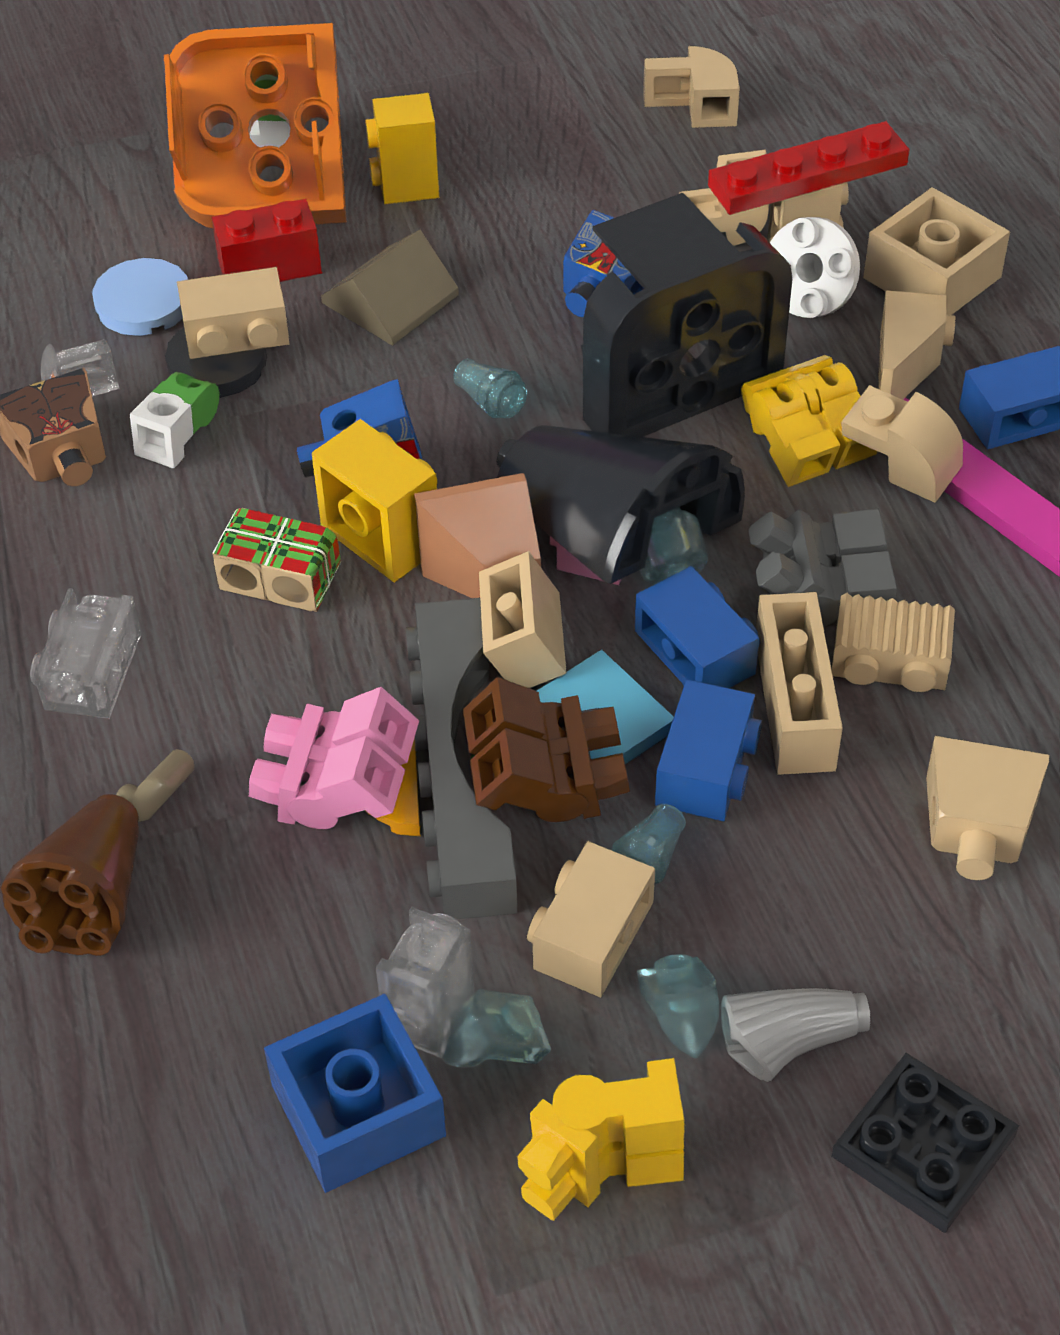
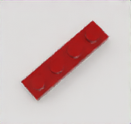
[708,121,910,215]

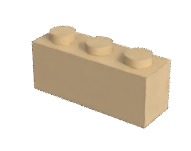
[756,592,843,775]

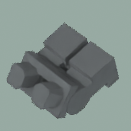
[748,508,897,627]

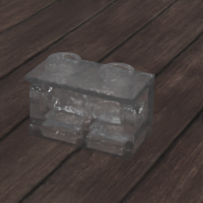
[30,588,142,719]
[376,907,475,1058]

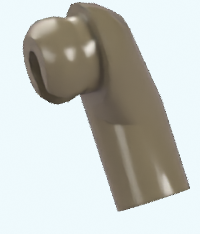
[116,749,194,822]

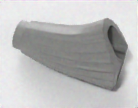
[721,988,870,1082]

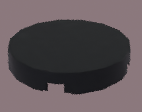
[165,328,267,398]

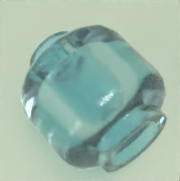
[640,507,708,585]

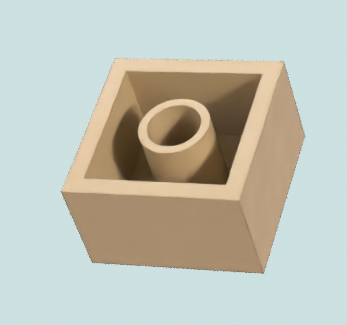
[863,187,1010,315]

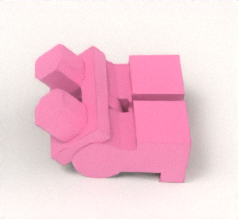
[249,687,419,829]

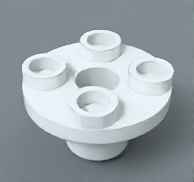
[770,217,860,318]

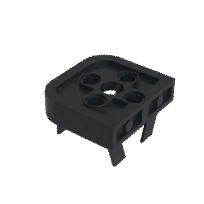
[581,193,793,437]

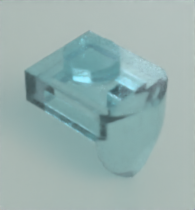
[637,954,719,1058]
[444,989,552,1068]

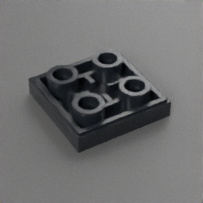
[831,1053,1019,1233]

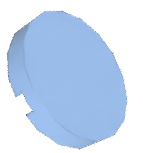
[92,258,188,336]

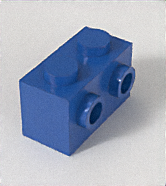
[959,346,1060,450]
[635,566,760,688]
[655,679,762,822]

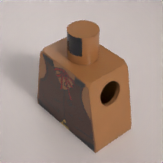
[0,368,106,486]

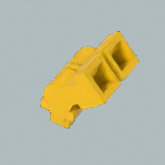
[741,355,878,487]
[517,1058,684,1221]

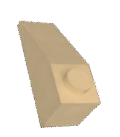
[878,290,955,400]

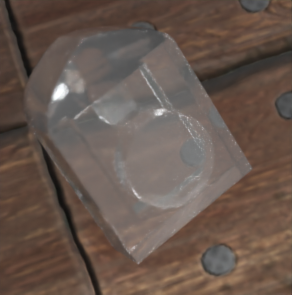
[40,339,119,397]

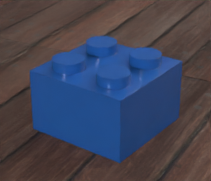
[264,994,446,1193]

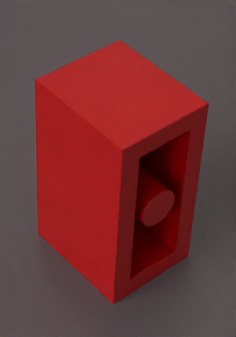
[212,199,322,282]

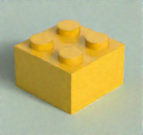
[312,419,437,583]

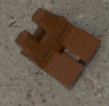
[463,677,630,822]

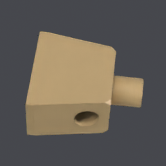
[926,736,1049,880]

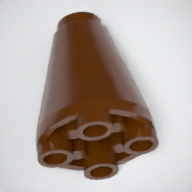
[1,794,139,956]

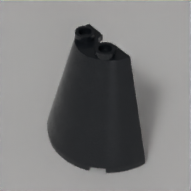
[496,425,745,584]

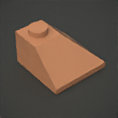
[415,473,541,598]

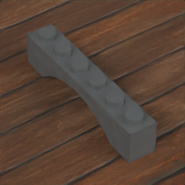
[406,598,517,921]

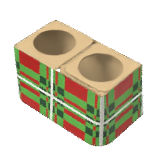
[213,508,341,612]

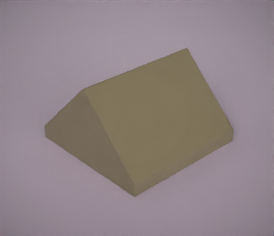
[321,230,459,346]

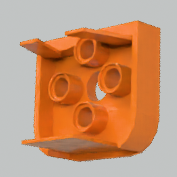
[164,23,347,228]

